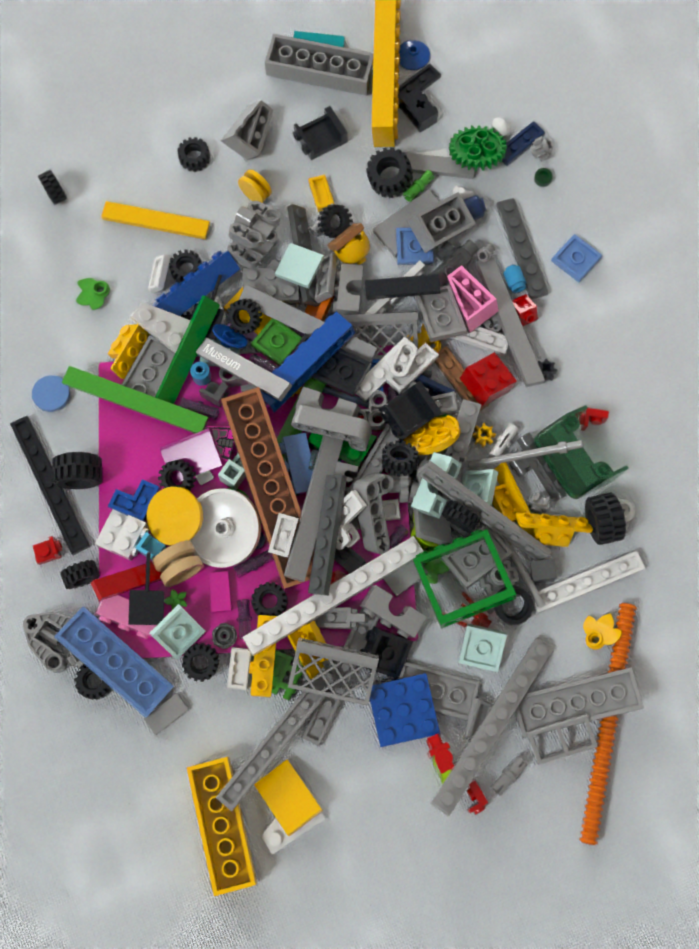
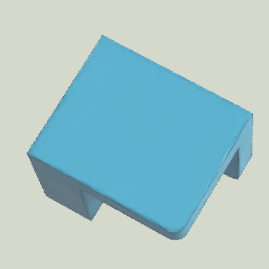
[135,532,166,560]

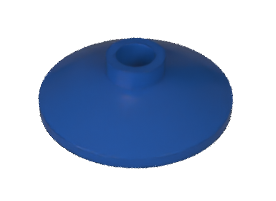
[399,40,430,70]
[212,324,248,348]

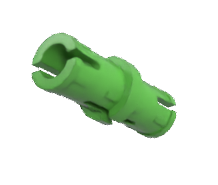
[403,170,435,202]

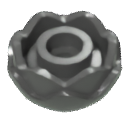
[212,623,237,649]

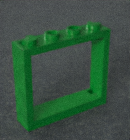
[413,529,516,629]

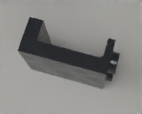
[292,106,348,160]
[379,381,442,441]

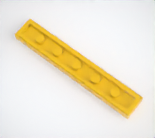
[101,201,210,240]

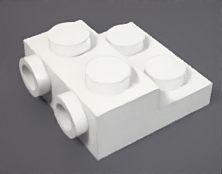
[95,509,149,561]

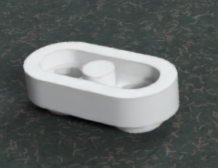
[389,341,417,378]

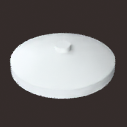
[190,489,261,568]

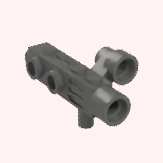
[428,239,479,287]
[508,432,568,501]

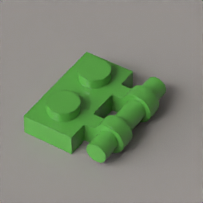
[272,650,303,701]

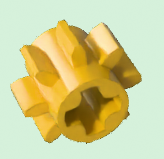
[472,423,496,448]

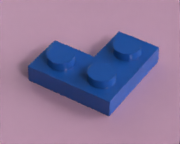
[108,479,161,521]

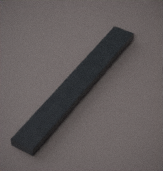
[10,416,91,555]

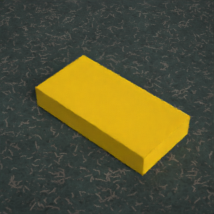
[308,174,335,212]

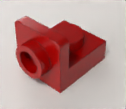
[512,294,538,326]
[578,407,609,431]
[32,536,63,565]
[466,780,488,815]

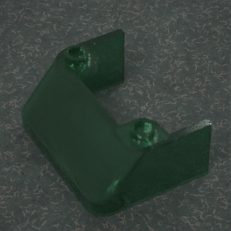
[534,405,629,499]

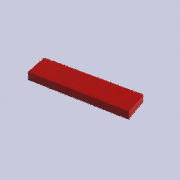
[90,562,162,601]

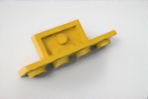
[108,324,151,379]
[492,462,534,535]
[515,512,593,547]
[249,615,277,697]
[288,621,328,679]

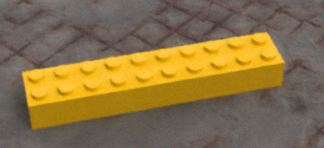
[372,0,401,147]

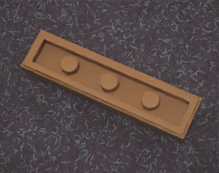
[434,345,490,412]

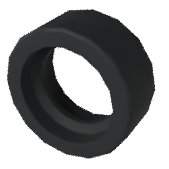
[494,585,533,625]

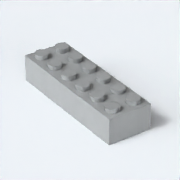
[265,34,374,95]

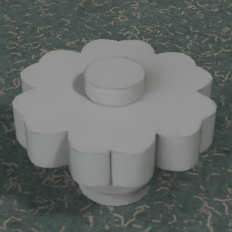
[388,472,411,503]
[479,560,519,596]

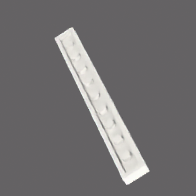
[243,536,424,656]

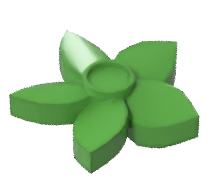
[164,589,187,610]

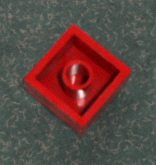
[460,352,517,408]

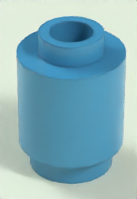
[503,265,527,293]
[190,362,212,386]

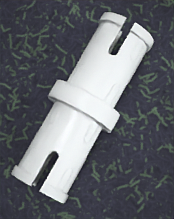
[488,423,519,457]

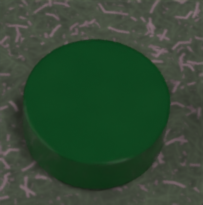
[534,168,553,187]

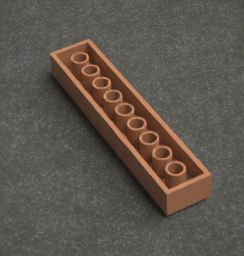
[221,387,314,589]

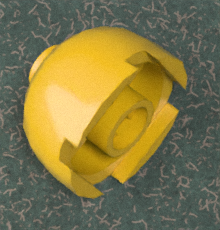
[333,231,370,265]

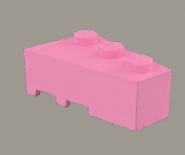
[447,265,498,333]
[94,595,157,639]

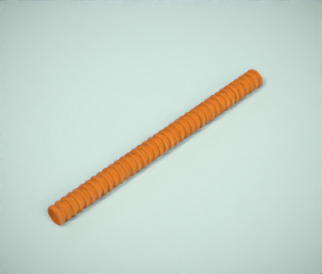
[579,603,637,845]

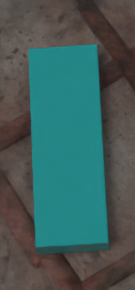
[293,31,345,47]

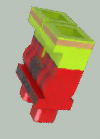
[426,734,454,784]

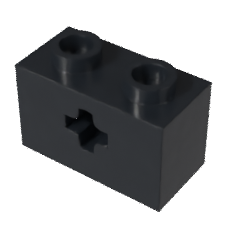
[400,87,438,133]

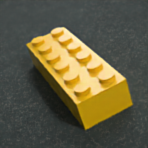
[186,757,258,896]

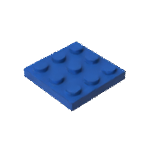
[367,673,440,747]

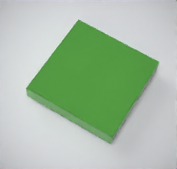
[251,318,302,367]

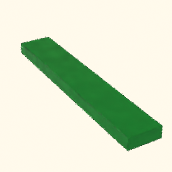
[155,296,220,404]

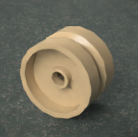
[152,540,204,587]

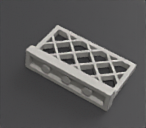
[341,312,418,359]
[288,637,379,706]

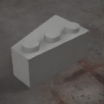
[220,100,274,160]

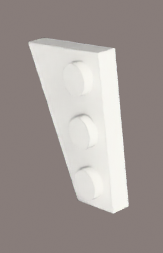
[130,302,191,353]
[261,812,325,854]

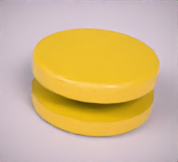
[238,170,272,203]

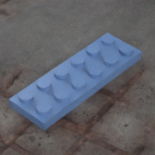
[54,606,174,718]

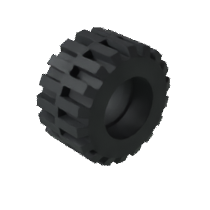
[366,147,413,198]
[52,452,102,489]
[585,492,626,545]

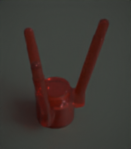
[442,592,492,628]

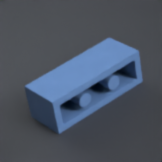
[279,433,314,496]

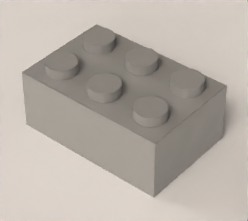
[407,192,476,253]

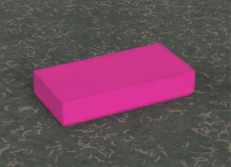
[209,571,232,613]

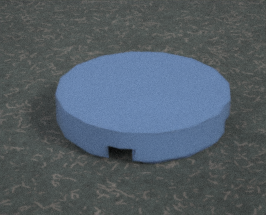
[32,375,70,412]

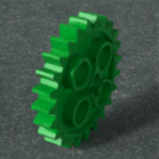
[449,125,507,171]

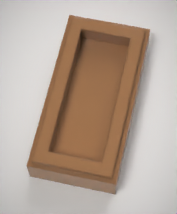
[327,223,364,250]

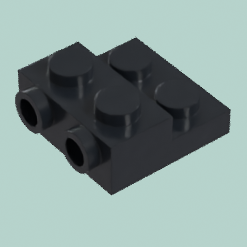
[360,626,413,679]

